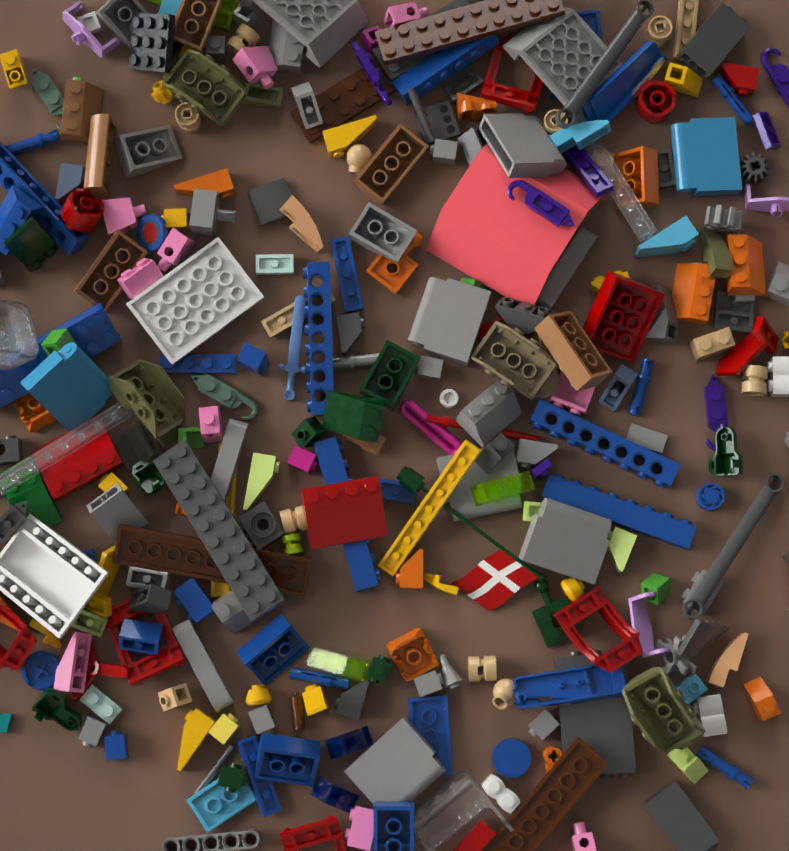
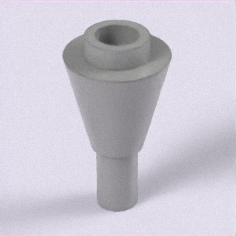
[438,654,463,691]

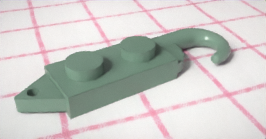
[31,69,64,131]
[191,373,258,421]

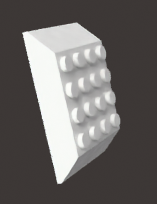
[0,514,109,639]

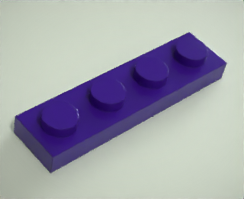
[562,145,614,198]

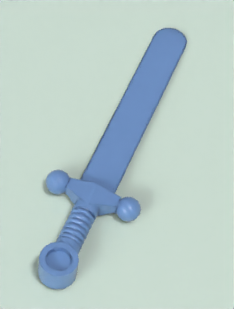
[277,295,306,401]

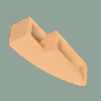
[279,195,323,252]
[705,633,749,688]

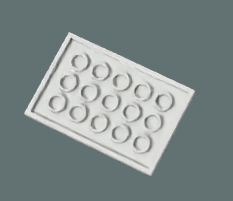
[126,237,264,366]

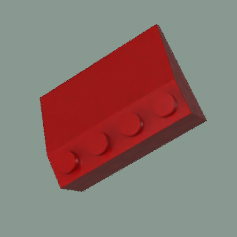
[583,270,665,364]
[31,415,126,502]
[300,476,387,550]

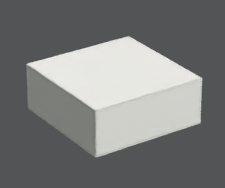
[77,11,102,34]

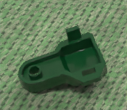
[708,427,743,476]
[132,461,165,497]
[32,687,82,731]

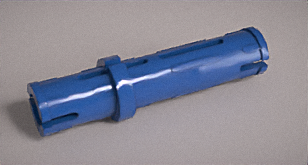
[712,74,754,126]
[5,129,61,155]
[628,358,654,416]
[290,667,350,690]
[696,745,754,789]

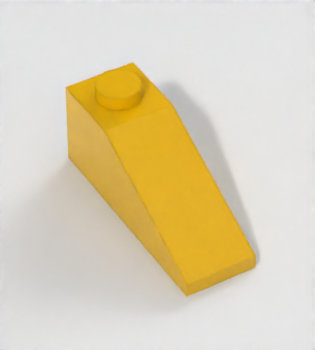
[322,115,377,158]
[302,684,329,716]
[177,708,217,771]

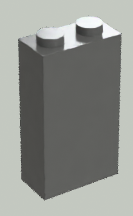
[677,2,750,80]
[642,780,720,851]

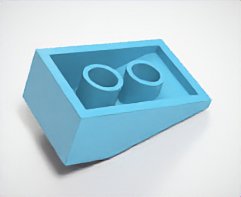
[634,216,699,258]

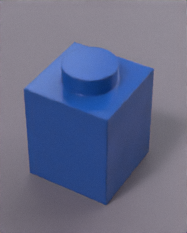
[104,731,129,761]

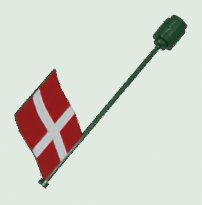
[396,466,545,611]

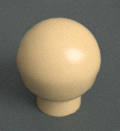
[346,144,372,175]
[492,678,515,709]

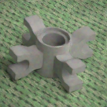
[655,634,697,677]

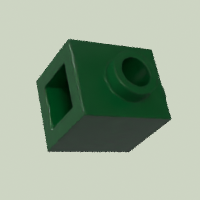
[291,417,326,448]
[366,655,392,685]
[217,763,248,793]

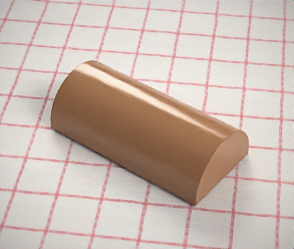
[173,0,223,52]
[83,114,117,198]
[353,123,430,205]
[73,229,148,312]

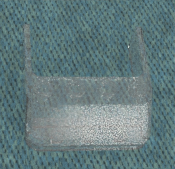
[0,300,39,370]
[414,771,514,851]

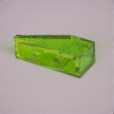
[470,471,535,507]
[306,647,367,681]

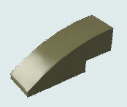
[241,81,283,107]
[699,230,734,278]

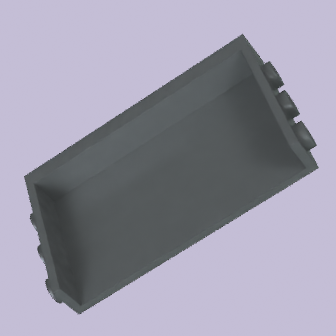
[554,649,637,778]

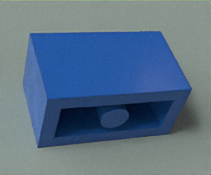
[237,343,270,376]
[173,577,214,624]
[119,619,163,655]

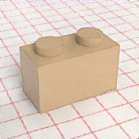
[689,327,736,361]

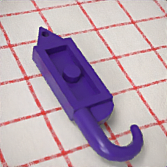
[352,42,392,106]
[761,48,789,108]
[507,180,574,228]
[704,375,728,451]

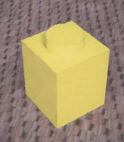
[208,713,240,745]

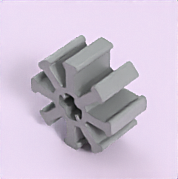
[704,205,744,235]

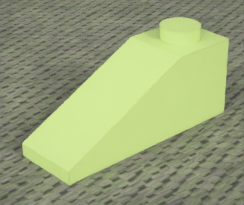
[243,452,280,512]

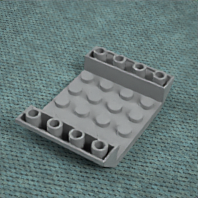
[241,0,369,68]
[503,7,623,125]

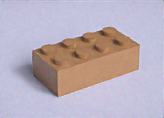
[534,310,613,391]

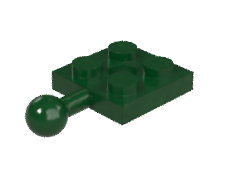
[531,578,583,647]

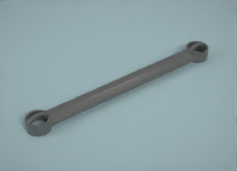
[555,0,654,129]
[682,473,785,620]

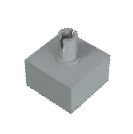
[189,188,236,238]

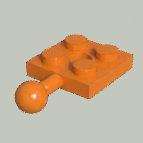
[366,232,423,295]

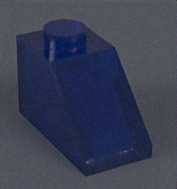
[325,726,373,759]
[310,776,359,813]

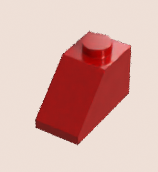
[718,62,759,97]

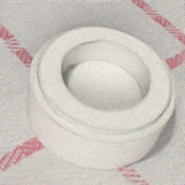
[440,389,459,409]

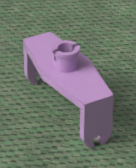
[62,1,120,58]
[744,183,789,217]
[628,592,669,658]

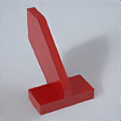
[715,316,779,376]

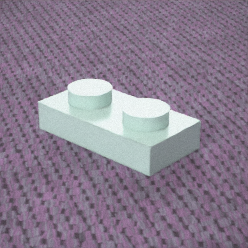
[256,254,294,275]
[80,684,123,725]

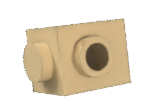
[158,683,192,712]

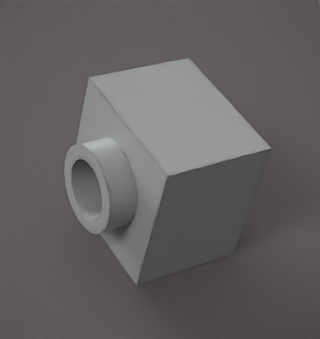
[233,2,260,28]

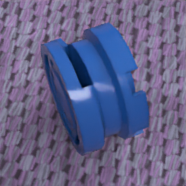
[696,483,725,511]

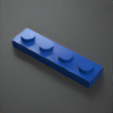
[331,236,364,314]
[160,354,237,374]
[236,735,282,817]

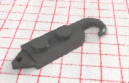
[0,500,29,544]

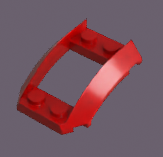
[480,34,543,115]
[554,585,642,673]
[105,598,185,685]
[0,603,37,670]
[280,815,347,851]

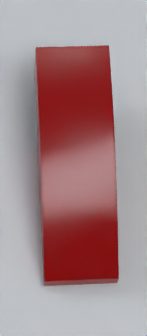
[453,819,496,851]

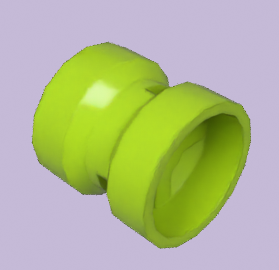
[281,533,304,555]

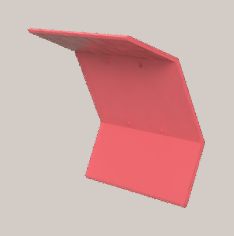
[425,143,606,305]

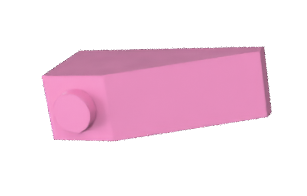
[54,632,92,693]

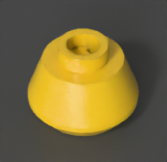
[560,578,585,603]
[245,684,272,706]

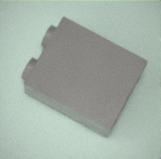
[86,483,148,545]

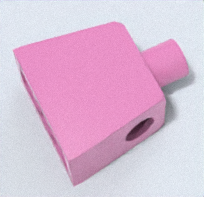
[383,2,429,28]
[233,46,278,89]
[102,197,147,238]
[157,228,196,273]
[199,406,224,444]
[571,822,596,851]

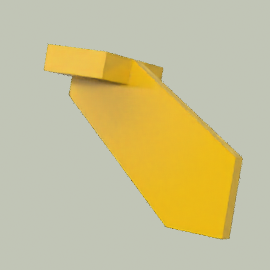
[83,545,120,618]

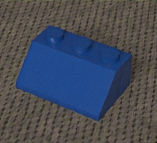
[0,185,43,256]
[237,614,310,686]
[254,733,320,787]

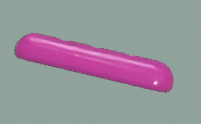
[399,400,462,455]

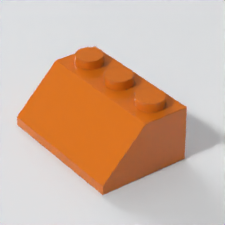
[614,146,659,209]
[725,234,766,296]
[671,262,716,326]

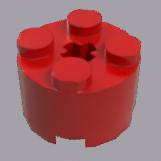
[636,80,676,124]
[61,189,105,233]

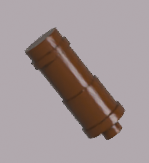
[290,692,306,730]

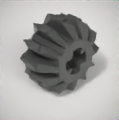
[740,152,770,185]

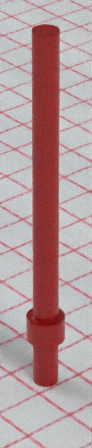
[426,414,539,442]

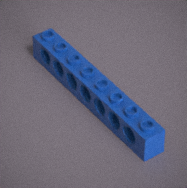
[0,142,89,256]
[303,262,334,416]
[529,399,681,488]

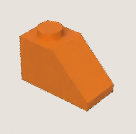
[396,549,423,589]
[742,677,781,721]

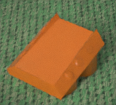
[456,93,497,123]
[13,392,57,433]
[386,628,440,682]

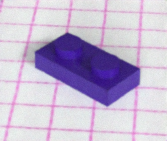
[753,112,781,150]
[530,458,552,481]

